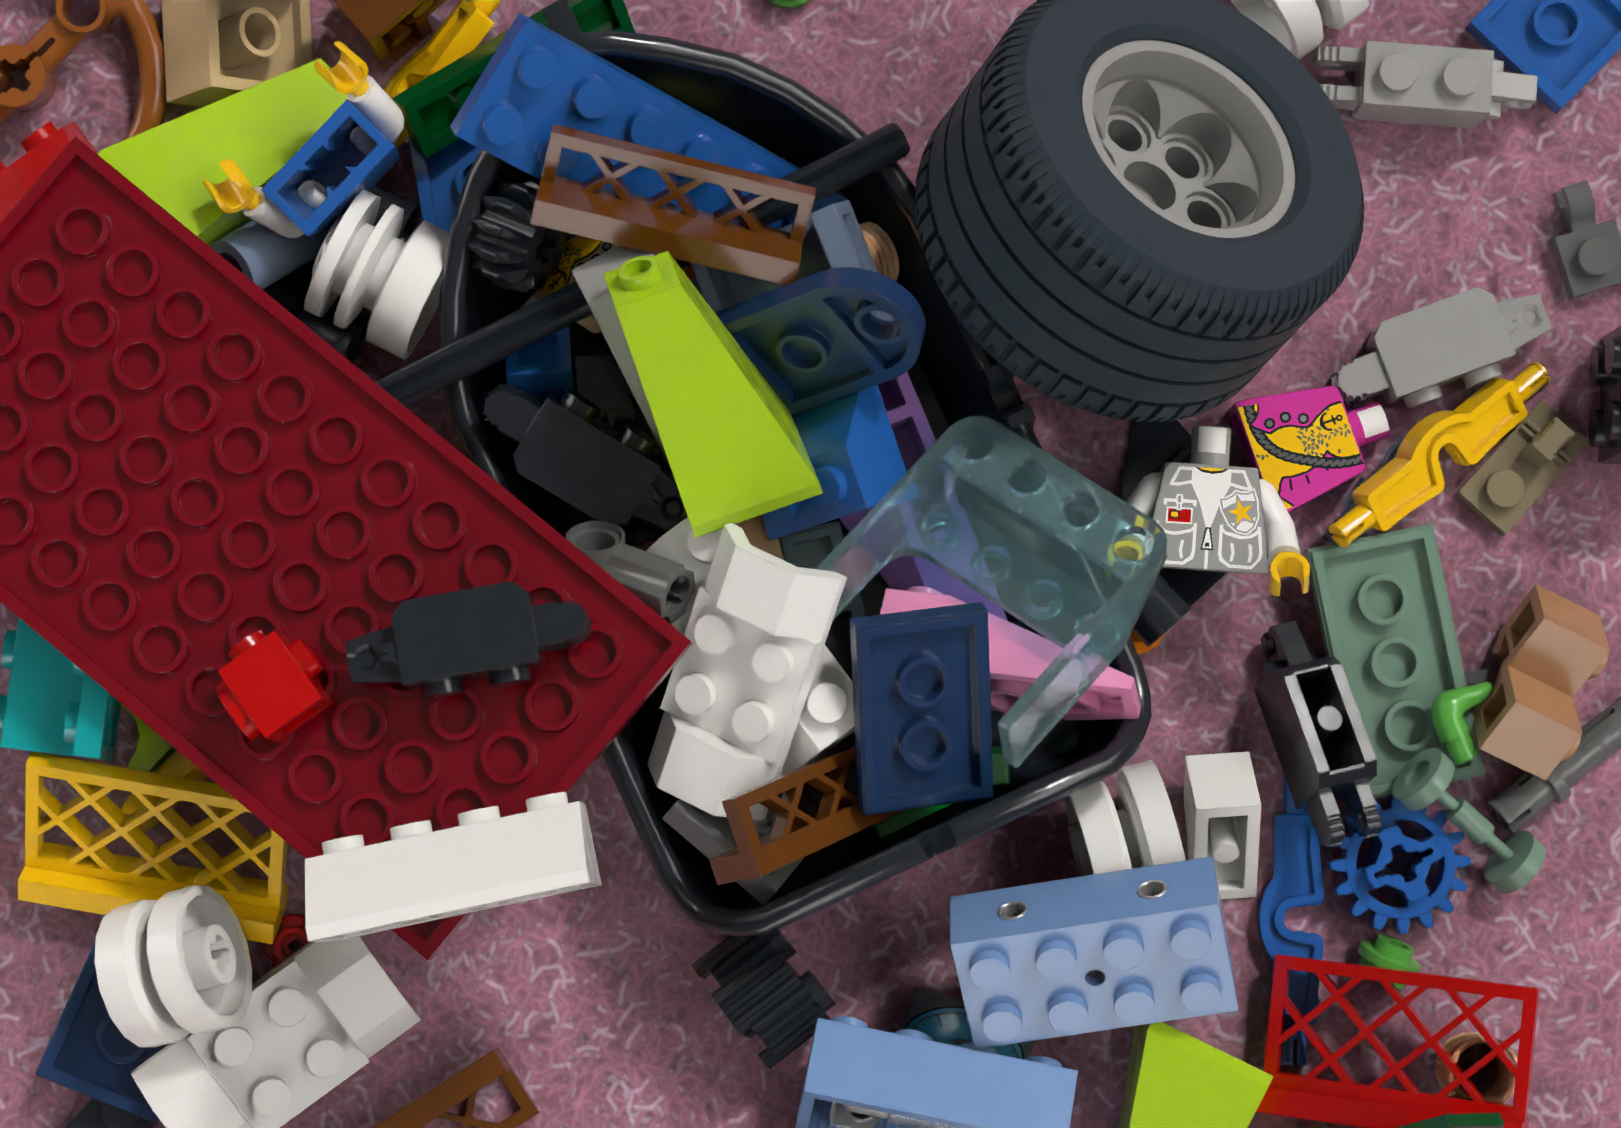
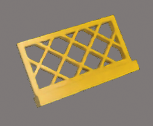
[18,751,289,944]

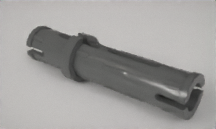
[1486,696,1621,835]

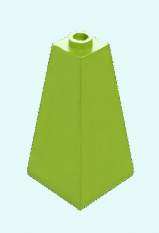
[98,58,348,246]
[603,251,823,538]
[1118,1022,1274,1128]

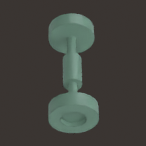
[1392,748,1546,894]

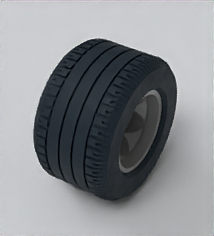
[914,0,1365,422]

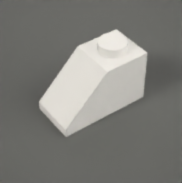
[1184,751,1261,899]

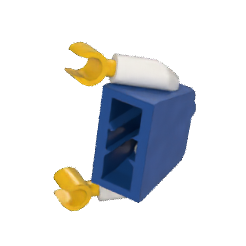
[203,41,405,238]

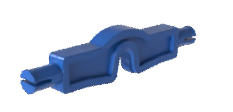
[1257,774,1324,1065]

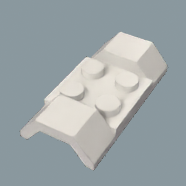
[647,523,847,820]
[131,936,421,1128]

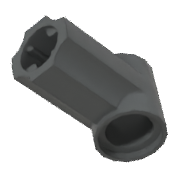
[566,521,695,624]

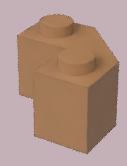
[1472,584,1610,781]

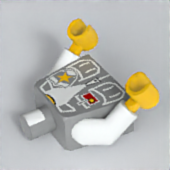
[1103,426,1310,596]

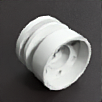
[304,189,449,359]

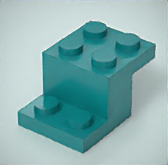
[0,618,122,762]

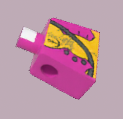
[1228,386,1390,513]

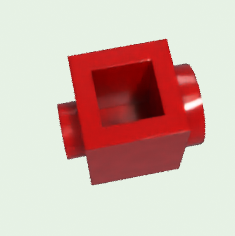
[214,630,333,743]

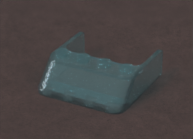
[816,416,1168,768]

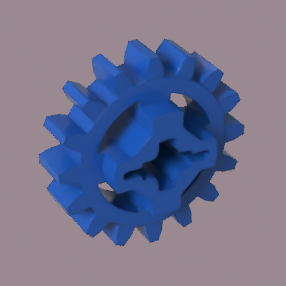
[1326,794,1471,934]

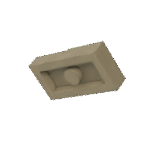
[1455,400,1589,536]

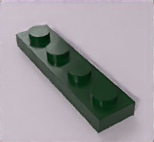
[392,0,636,158]

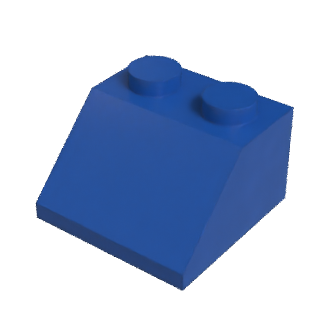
[761,385,914,541]

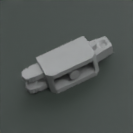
[1310,41,1538,128]
[1329,287,1552,410]

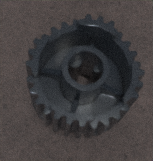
[691,929,836,1069]

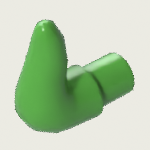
[1431,682,1492,764]

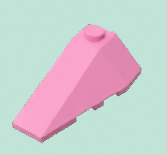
[880,586,1141,722]

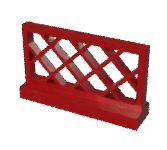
[1256,954,1540,1128]

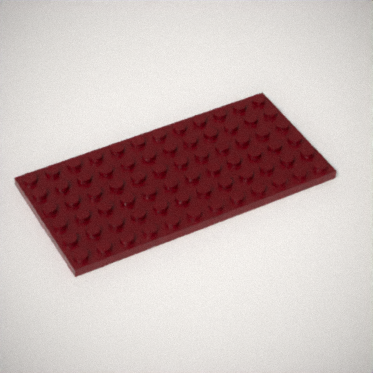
[0,136,693,960]

